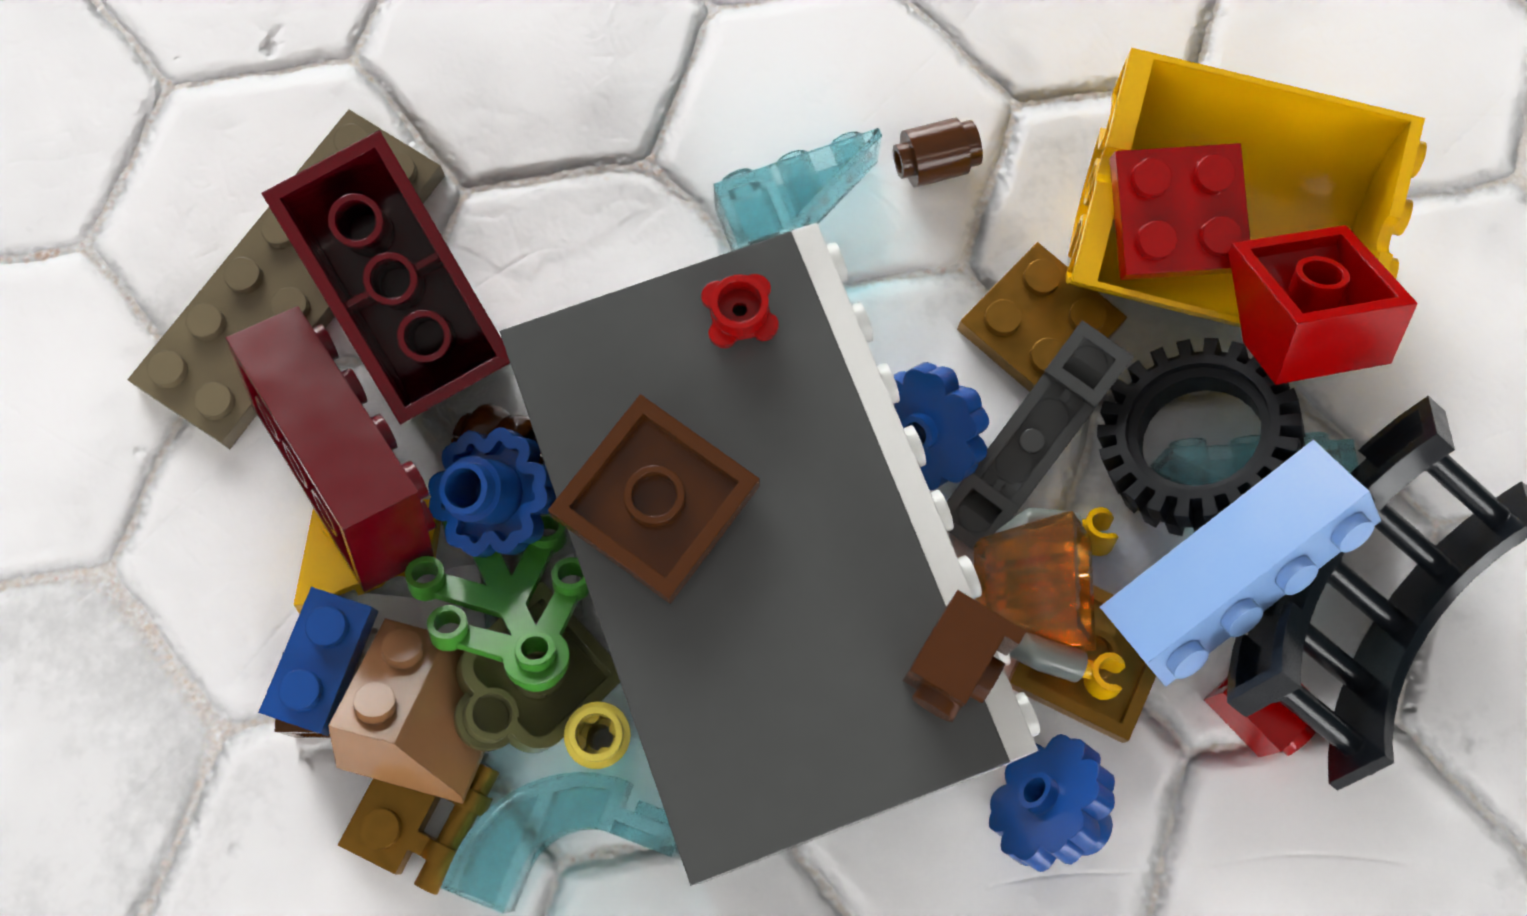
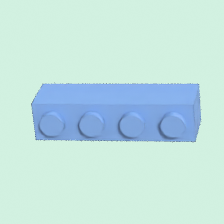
[1100,439,1381,687]

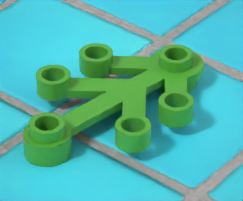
[405,513,589,692]

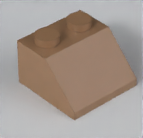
[328,618,485,804]

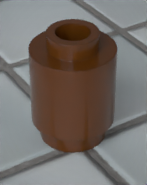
[893,117,983,188]

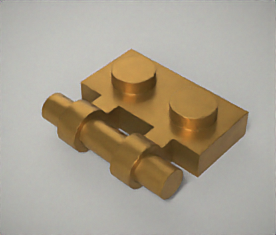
[338,763,500,895]

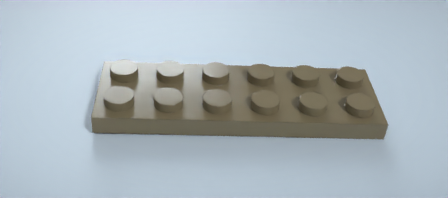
[127,109,445,450]

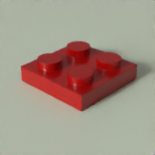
[1109,143,1250,280]

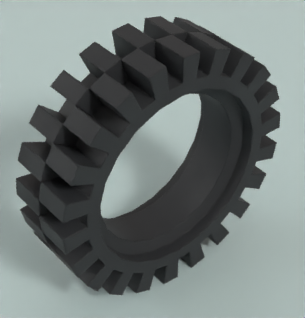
[1097,338,1306,536]

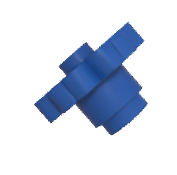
[893,362,990,490]
[428,427,557,557]
[989,734,1115,872]

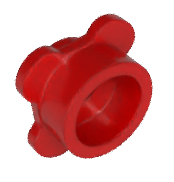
[701,274,779,349]

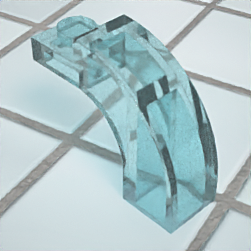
[441,772,678,913]

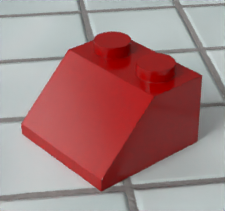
[1229,225,1418,385]

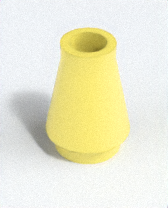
[564,701,631,769]

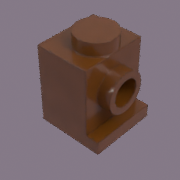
[902,590,1026,722]

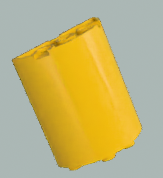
[1066,47,1427,328]

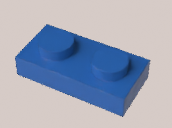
[258,587,379,736]

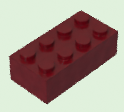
[225,306,436,593]

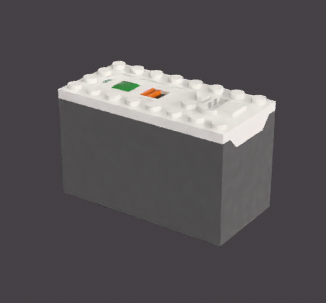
[499,222,1040,886]

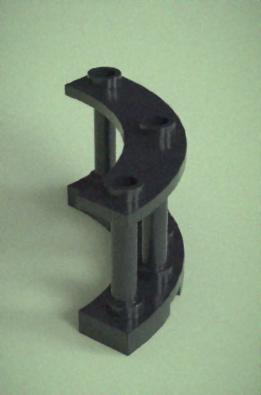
[1227,396,1527,791]

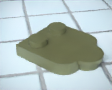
[454,581,620,753]

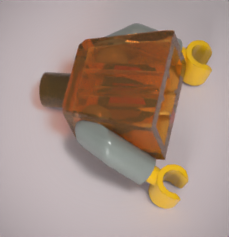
[974,507,1126,700]

